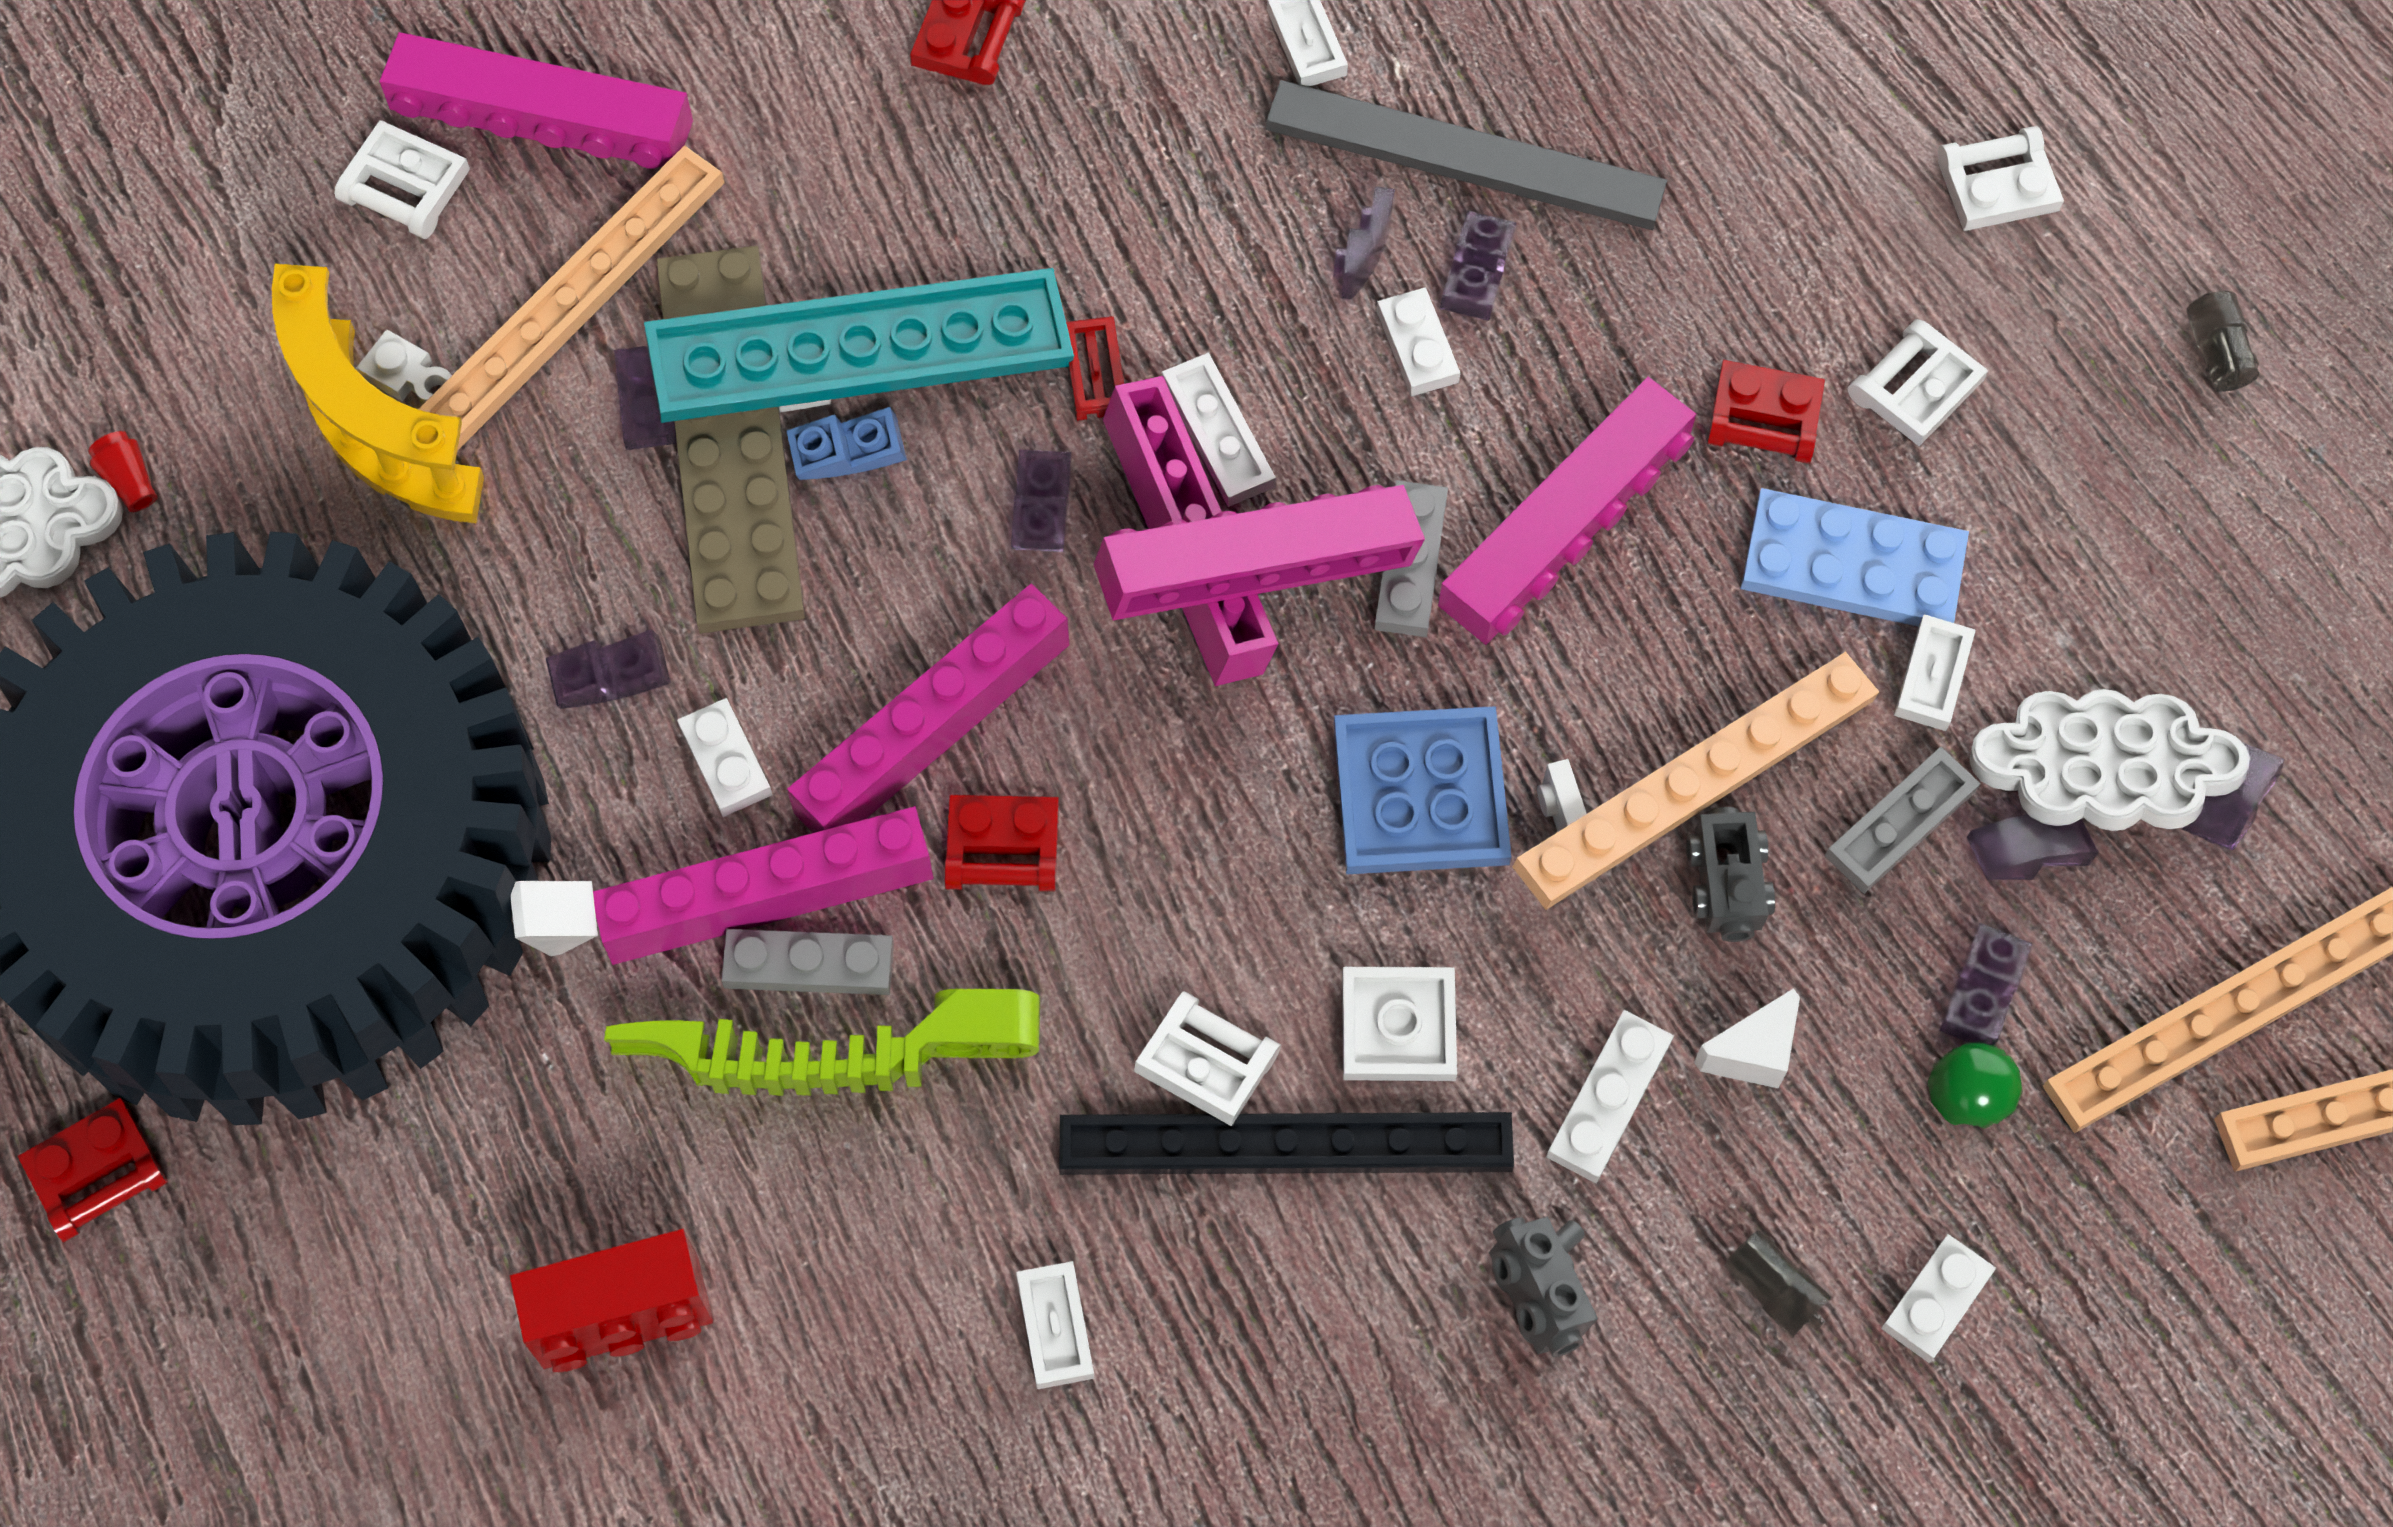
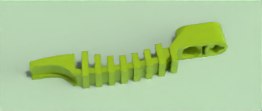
[604,989,1040,1096]

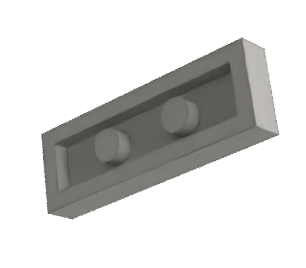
[1374,480,1448,637]
[1825,747,1981,894]
[721,929,894,995]

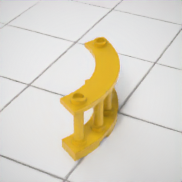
[272,264,484,524]

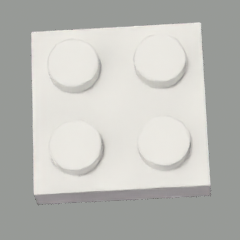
[1342,967,1457,1081]

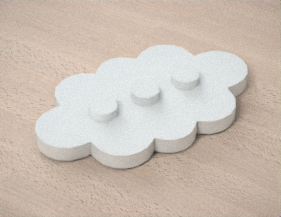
[0,447,123,598]
[1969,689,2250,831]

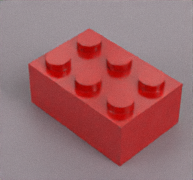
[509,1228,714,1372]

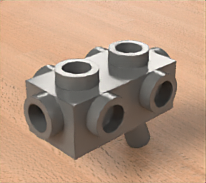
[1686,807,1775,942]
[1489,1216,1598,1357]

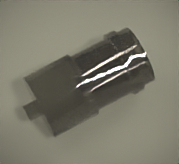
[2186,291,2259,392]
[1723,1230,1833,1338]

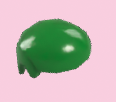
[1928,1042,2023,1129]

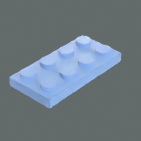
[1740,488,1969,627]

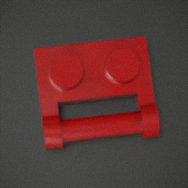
[910,0,1026,85]
[1707,359,1825,464]
[945,795,1059,892]
[17,1098,168,1243]

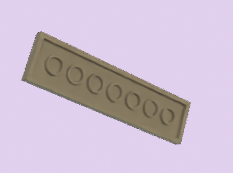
[657,245,805,634]

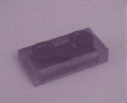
[614,346,677,450]

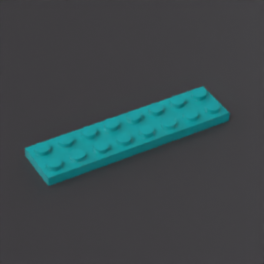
[644,268,1074,423]

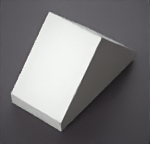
[510,881,598,956]
[1694,988,1800,1088]

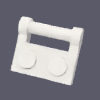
[334,120,470,239]
[1937,126,2064,231]
[1848,319,1988,446]
[1134,991,1281,1126]

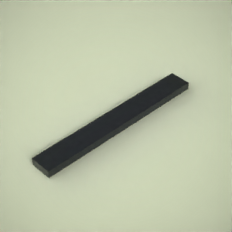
[1059,1112,1514,1175]

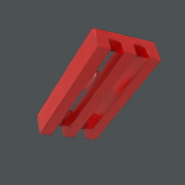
[1066,316,1124,421]

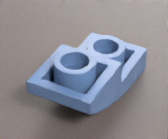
[786,407,907,480]

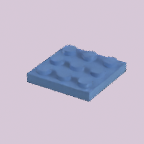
[1333,706,1512,875]

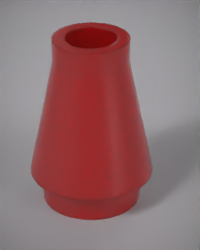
[88,431,157,512]

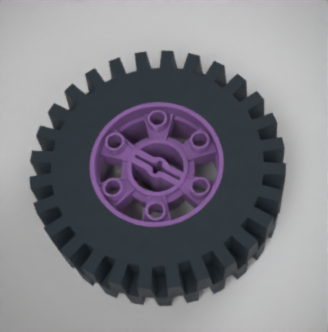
[0,531,551,1125]

